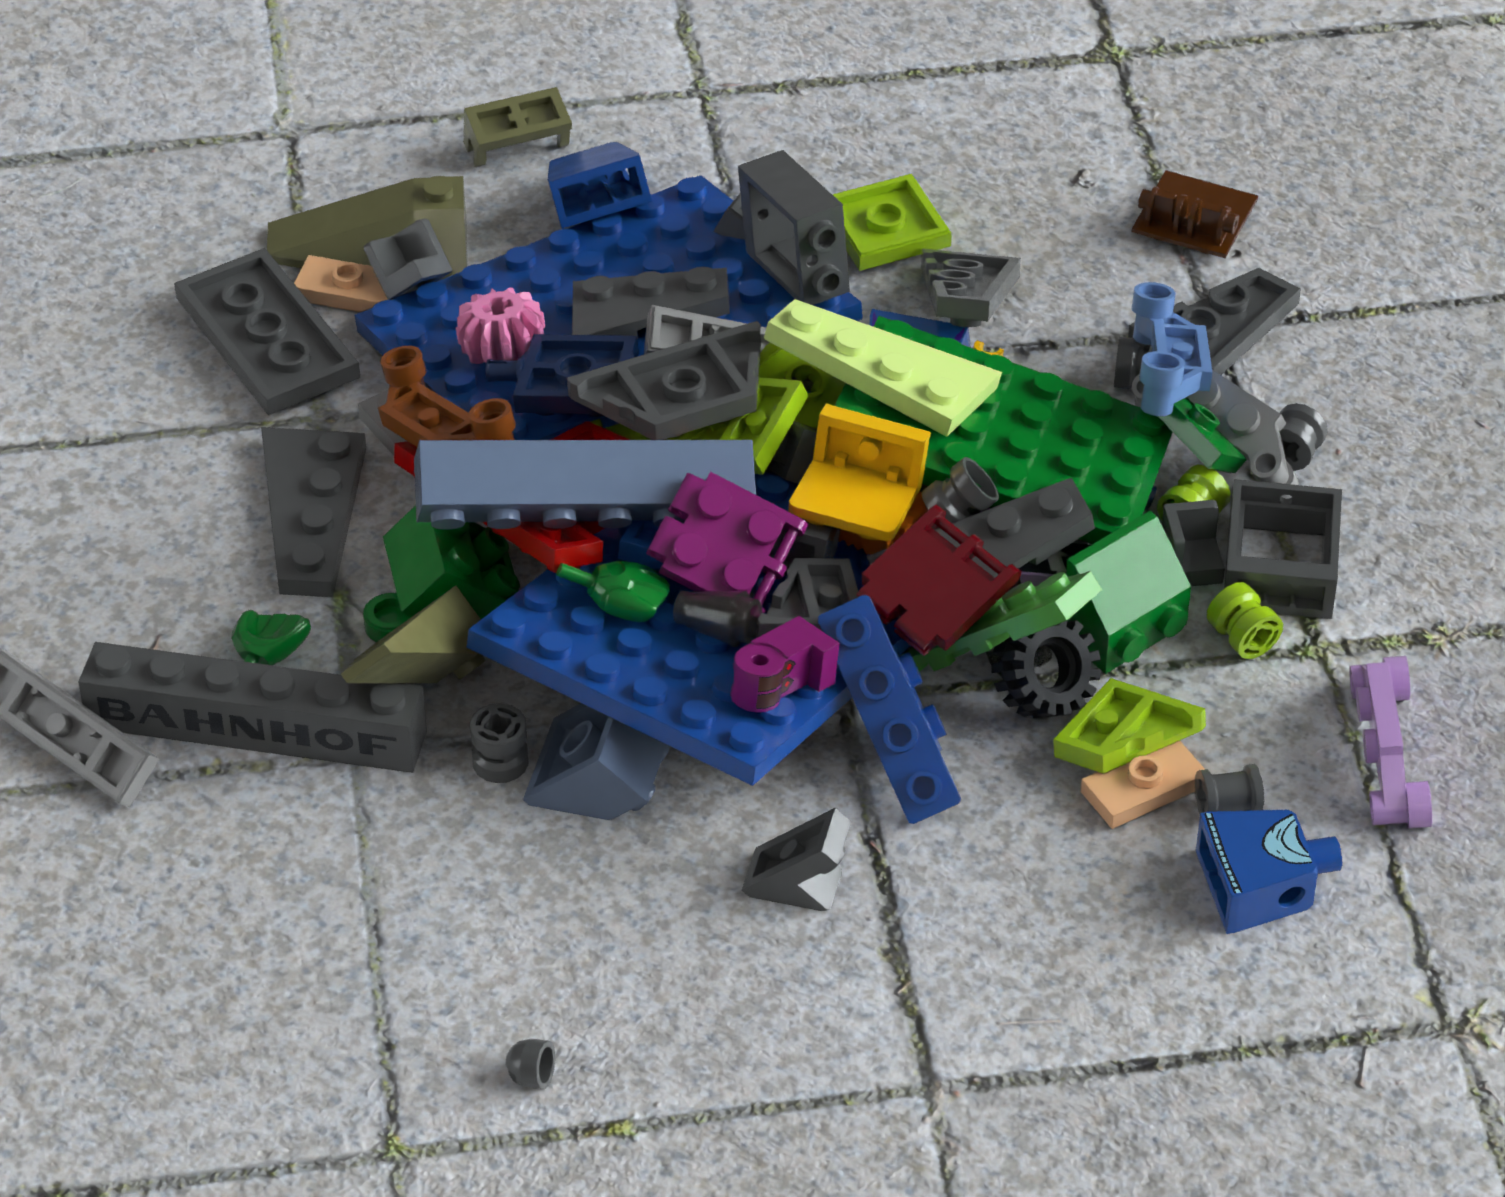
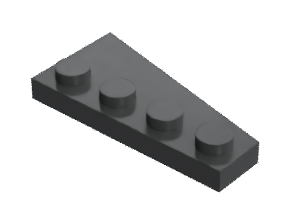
[921,249,1021,327]

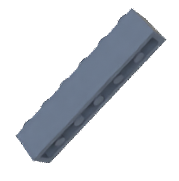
[414,440,756,529]

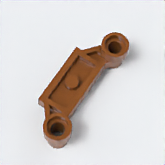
[378,345,516,447]

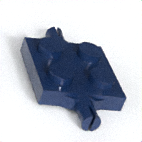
[485,334,639,417]

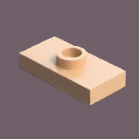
[294,255,393,312]
[1080,741,1205,829]

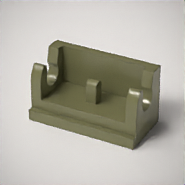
[463,87,572,167]

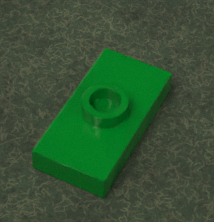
[1158,397,1247,473]

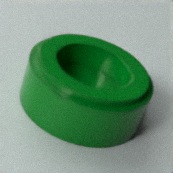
[363,593,411,642]

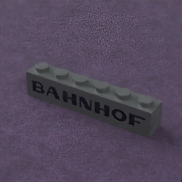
[78,642,427,773]

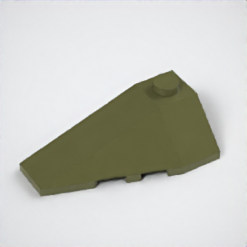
[267,176,467,281]
[341,586,486,683]

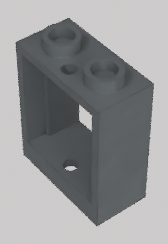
[738,150,850,305]
[1224,479,1342,619]

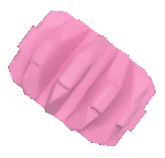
[456,287,545,364]

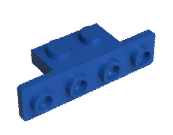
[818,595,961,824]

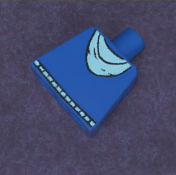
[1196,810,1342,934]

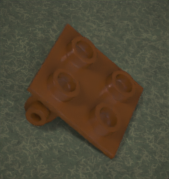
[1131,170,1258,258]

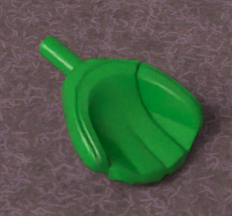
[556,561,670,622]
[231,610,311,666]

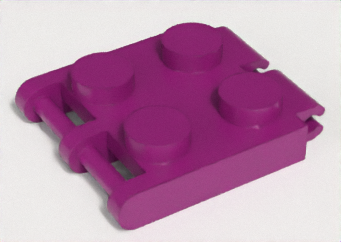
[646,471,808,622]

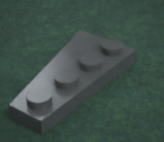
[261,427,366,597]
[866,478,1095,646]

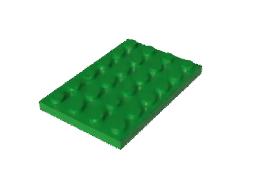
[834,316,1173,544]

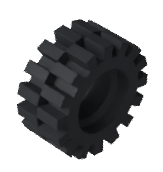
[991,620,1101,719]

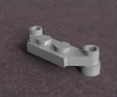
[1132,370,1299,499]

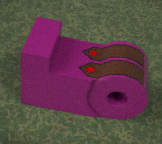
[730,616,840,712]

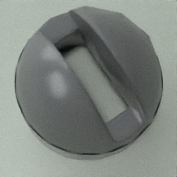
[506,1039,555,1089]

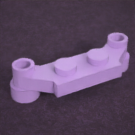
[1349,656,1432,829]

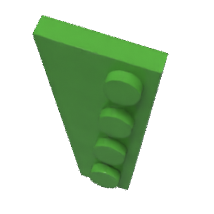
[901,571,1102,672]

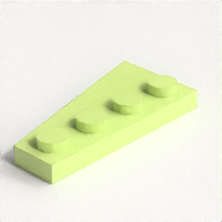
[764,299,1002,437]

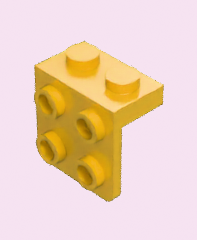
[788,404,931,541]

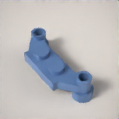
[1132,282,1213,416]

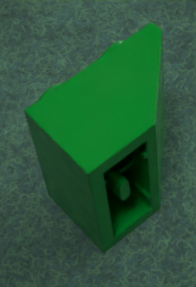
[383,505,520,619]

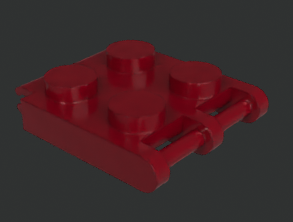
[856,504,1022,656]

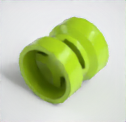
[1157,464,1231,521]
[1206,582,1283,659]

